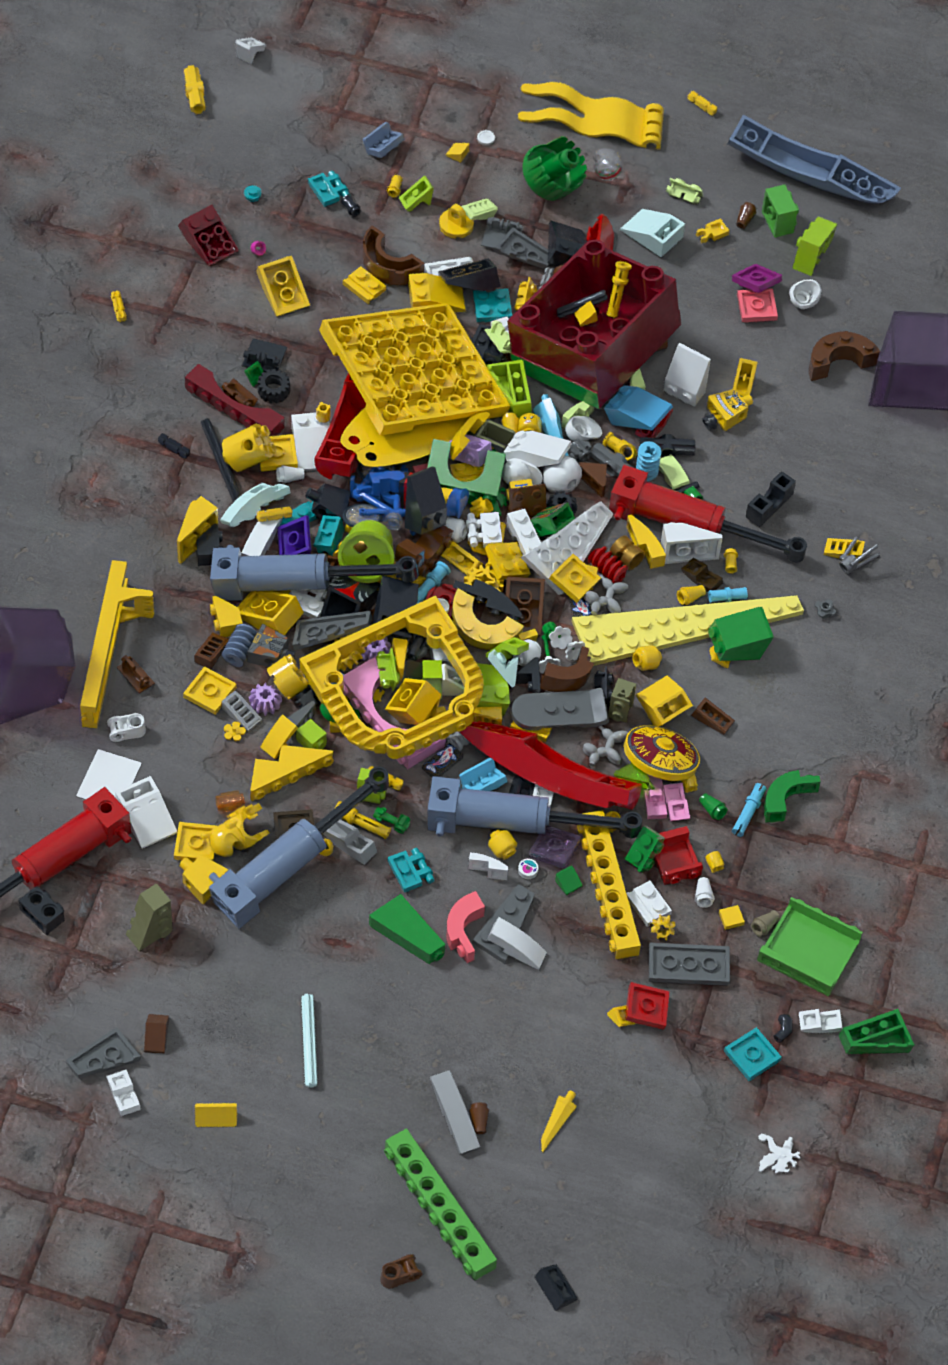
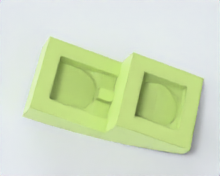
[561,401,594,428]
[659,455,690,490]

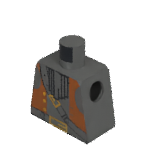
[247,624,296,667]

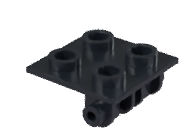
[242,338,287,372]

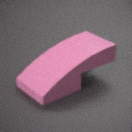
[663,783,690,822]

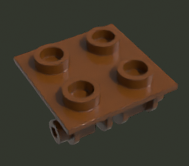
[507,484,546,519]

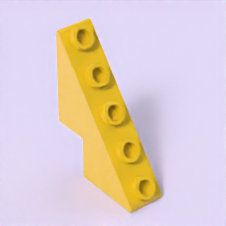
[250,745,334,801]

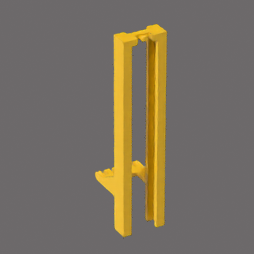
[80,560,154,729]

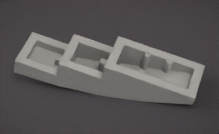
[430,1070,480,1154]

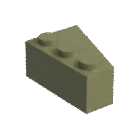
[126,884,172,951]

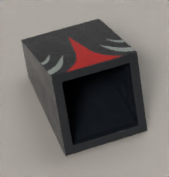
[320,576,380,617]

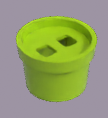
[338,520,394,583]

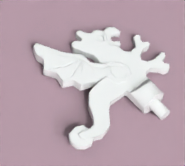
[759,1134,800,1174]

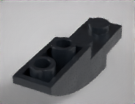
[453,579,525,622]

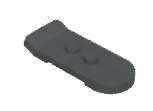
[511,688,609,730]

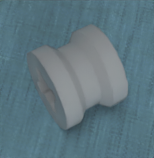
[446,731,470,752]

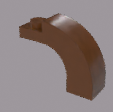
[540,646,594,692]

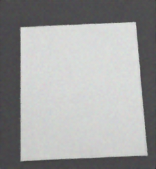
[76,749,141,799]

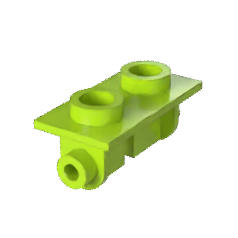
[376,648,400,691]

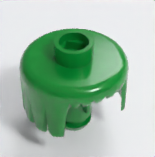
[522,136,587,201]

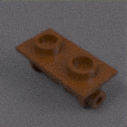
[222,378,259,407]
[117,655,155,694]

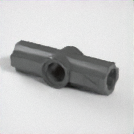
[590,443,632,477]

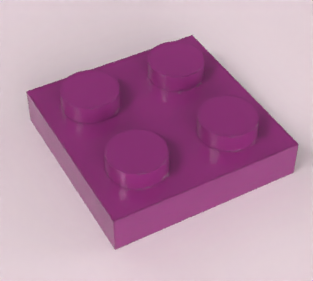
[732,264,782,293]

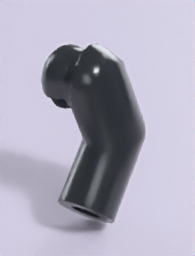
[773,1014,793,1043]

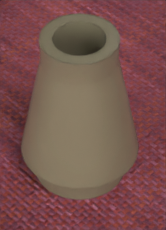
[751,910,780,936]

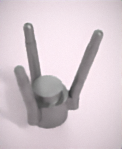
[839,537,880,574]

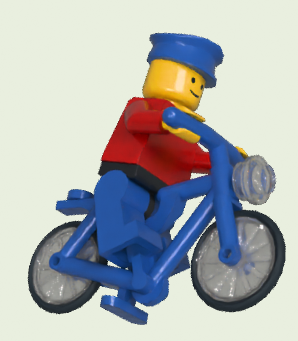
[343,458,469,536]

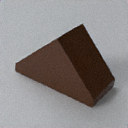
[579,462,607,498]
[144,1014,169,1054]

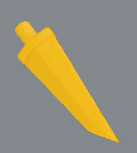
[541,1091,577,1153]

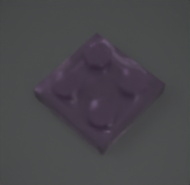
[529,826,581,869]

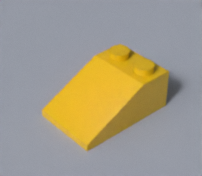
[256,255,310,317]
[408,273,466,313]
[177,496,219,564]
[238,591,304,635]

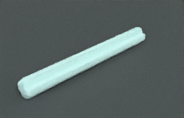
[302,994,317,1088]

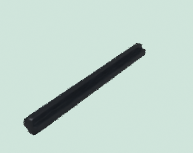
[201,418,241,503]

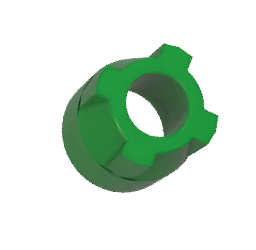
[684,486,703,500]

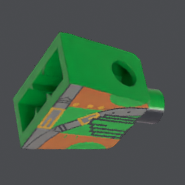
[530,502,575,537]

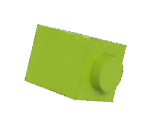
[296,719,327,749]

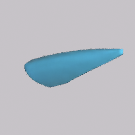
[533,394,569,456]

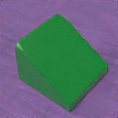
[555,865,583,895]

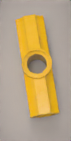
[184,65,205,114]

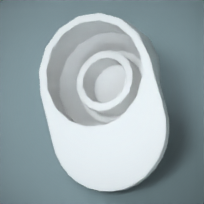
[565,416,602,442]
[502,458,543,485]

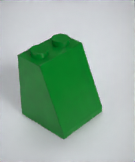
[708,607,774,661]

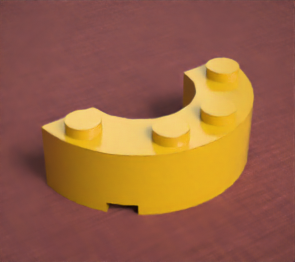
[452,588,524,650]

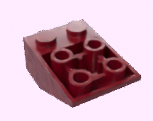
[178,205,239,266]

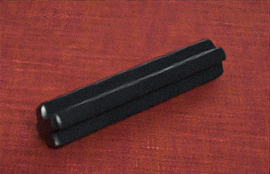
[557,290,608,318]

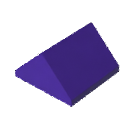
[277,515,311,555]

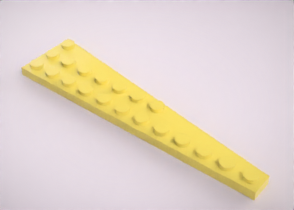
[572,596,804,666]

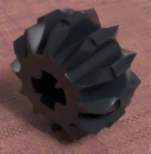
[546,491,578,519]

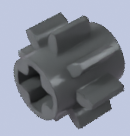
[569,440,592,462]

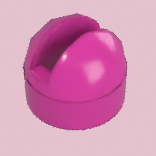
[250,241,266,256]

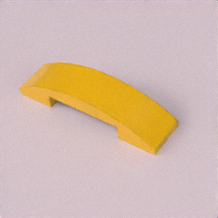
[450,412,491,460]

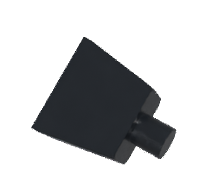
[305,483,351,522]

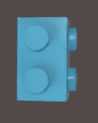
[459,758,507,791]

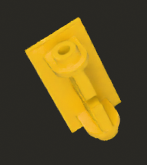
[515,277,537,312]

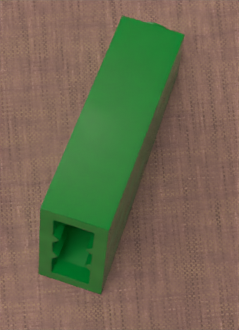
[369,894,445,964]

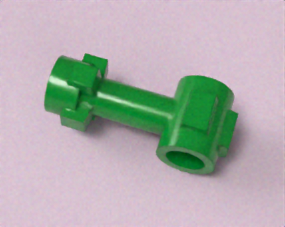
[373,807,411,834]

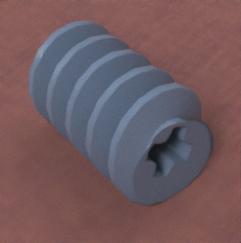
[222,624,257,667]

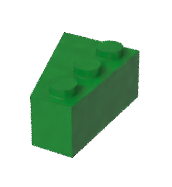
[838,1009,914,1054]

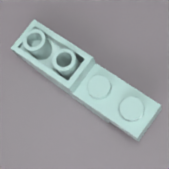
[220,483,291,527]

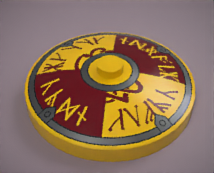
[624,725,700,781]

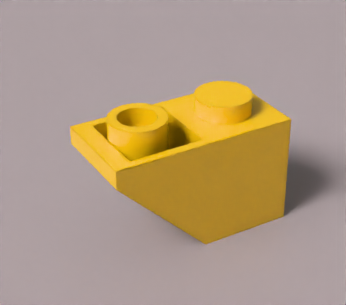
[210,596,243,637]

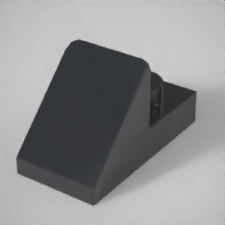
[516,657,541,693]

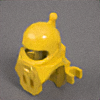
[201,803,270,857]

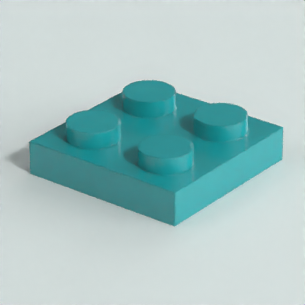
[473,288,512,322]
[724,1027,782,1081]

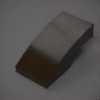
[681,558,723,592]

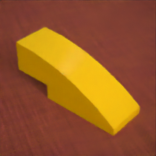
[626,515,666,569]

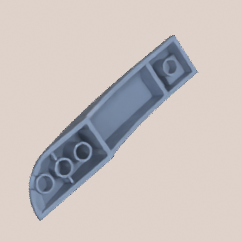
[727,115,901,203]

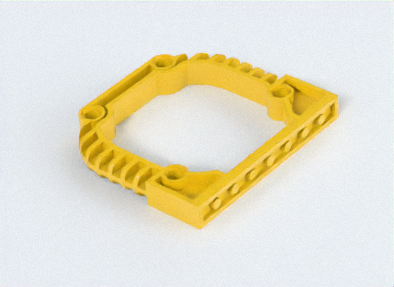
[299,596,484,759]

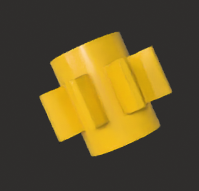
[470,497,493,519]
[651,914,675,940]

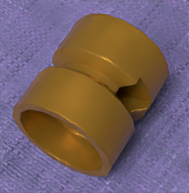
[610,535,645,570]

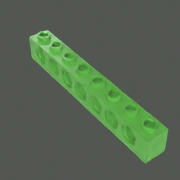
[384,1128,497,1280]

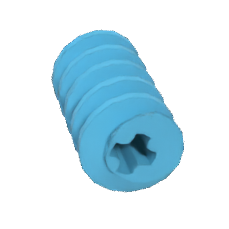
[636,441,661,481]

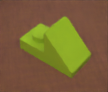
[399,175,434,212]
[422,660,442,699]

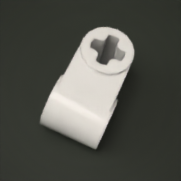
[107,713,146,742]

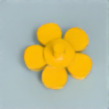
[224,721,246,741]

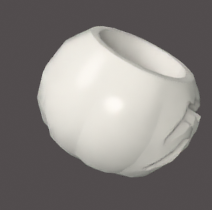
[543,456,582,495]

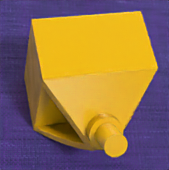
[385,678,446,725]

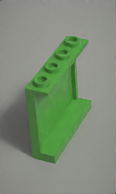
[757,897,863,996]

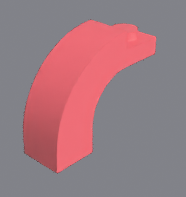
[446,891,485,963]

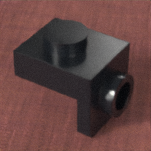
[483,345,505,366]

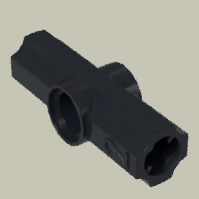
[639,434,695,457]

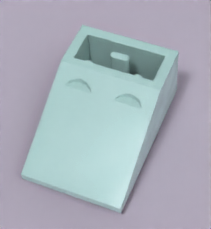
[620,209,685,257]

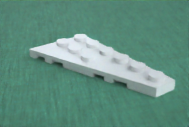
[520,502,613,595]

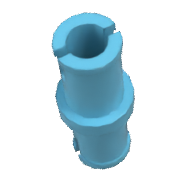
[708,587,748,603]

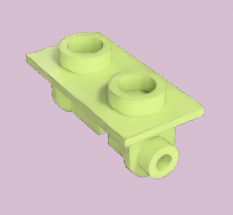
[666,178,703,204]
[485,320,512,353]

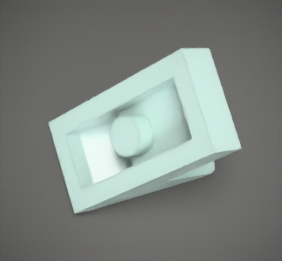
[488,649,519,687]

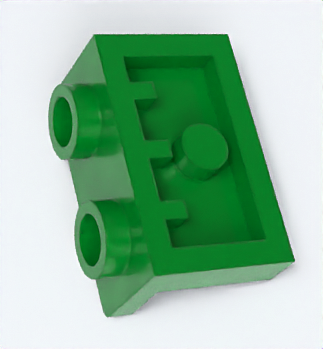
[625,825,665,873]

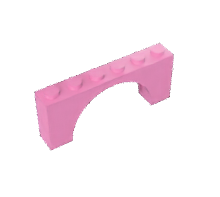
[343,656,446,770]

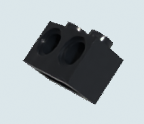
[19,886,65,935]

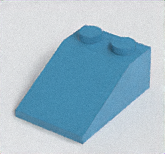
[604,385,673,430]

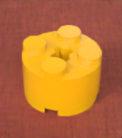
[267,654,309,700]

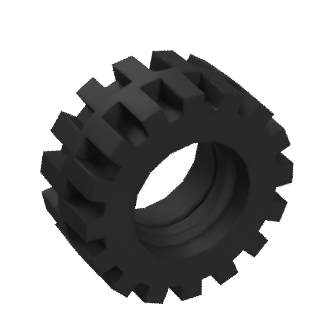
[258,369,290,403]

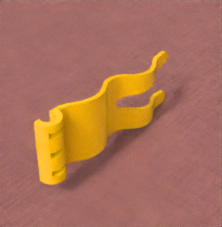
[518,82,664,149]

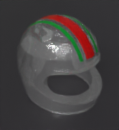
[593,149,623,180]

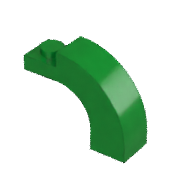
[764,770,821,823]

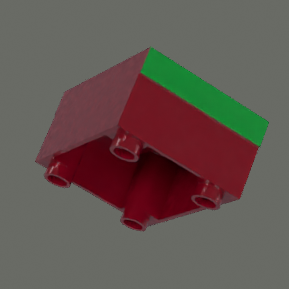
[507,240,681,409]

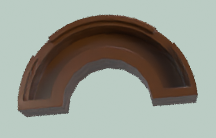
[363,225,425,285]
[808,331,880,381]
[395,525,454,576]

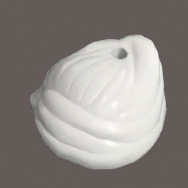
[789,280,822,309]

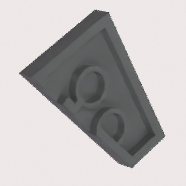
[493,227,551,269]

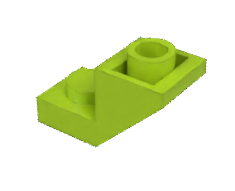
[486,637,529,660]

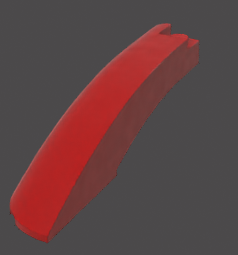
[314,373,366,480]

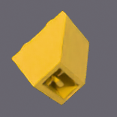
[636,675,693,726]

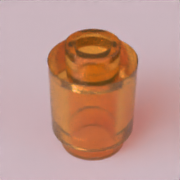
[215,790,245,812]

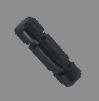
[158,433,190,459]

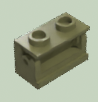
[608,678,637,723]

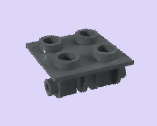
[481,216,523,249]

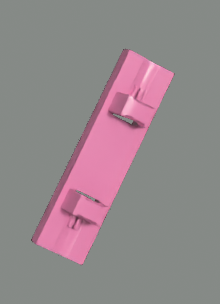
[640,770,667,820]

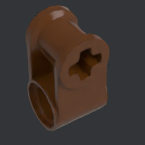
[380,1254,423,1289]

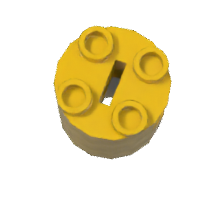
[222,424,277,472]

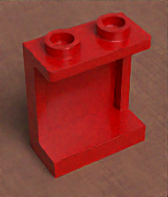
[654,826,703,885]

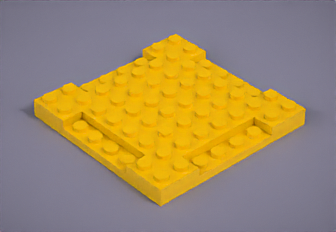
[319,303,510,435]

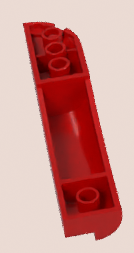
[459,721,642,810]

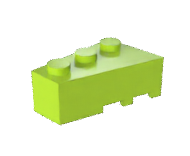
[792,216,837,276]
[487,360,532,418]

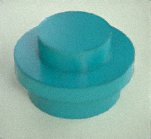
[244,185,262,202]

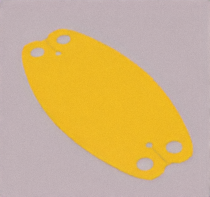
[341,408,471,467]

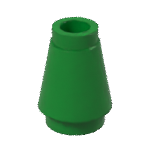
[699,793,728,820]

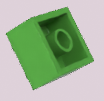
[762,185,799,238]

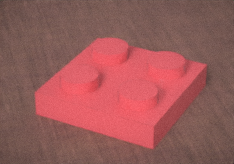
[737,288,778,322]

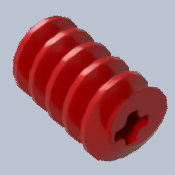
[587,546,628,584]

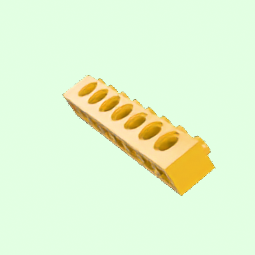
[577,810,641,959]

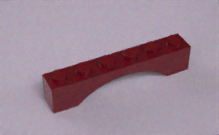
[185,363,285,436]

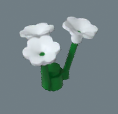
[539,622,585,674]

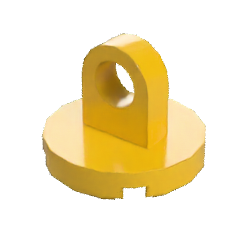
[439,204,474,239]

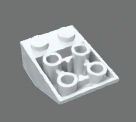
[115,776,177,849]

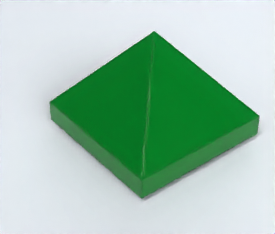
[244,361,264,387]

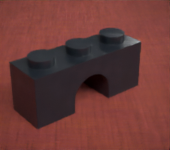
[746,471,796,527]

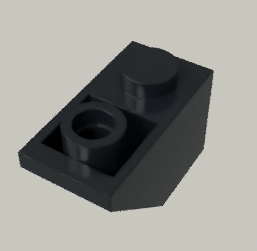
[196,523,223,566]

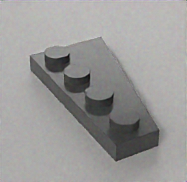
[292,611,372,651]

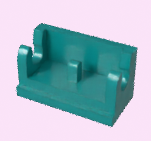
[313,515,345,556]

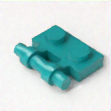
[308,170,350,207]
[388,848,435,893]

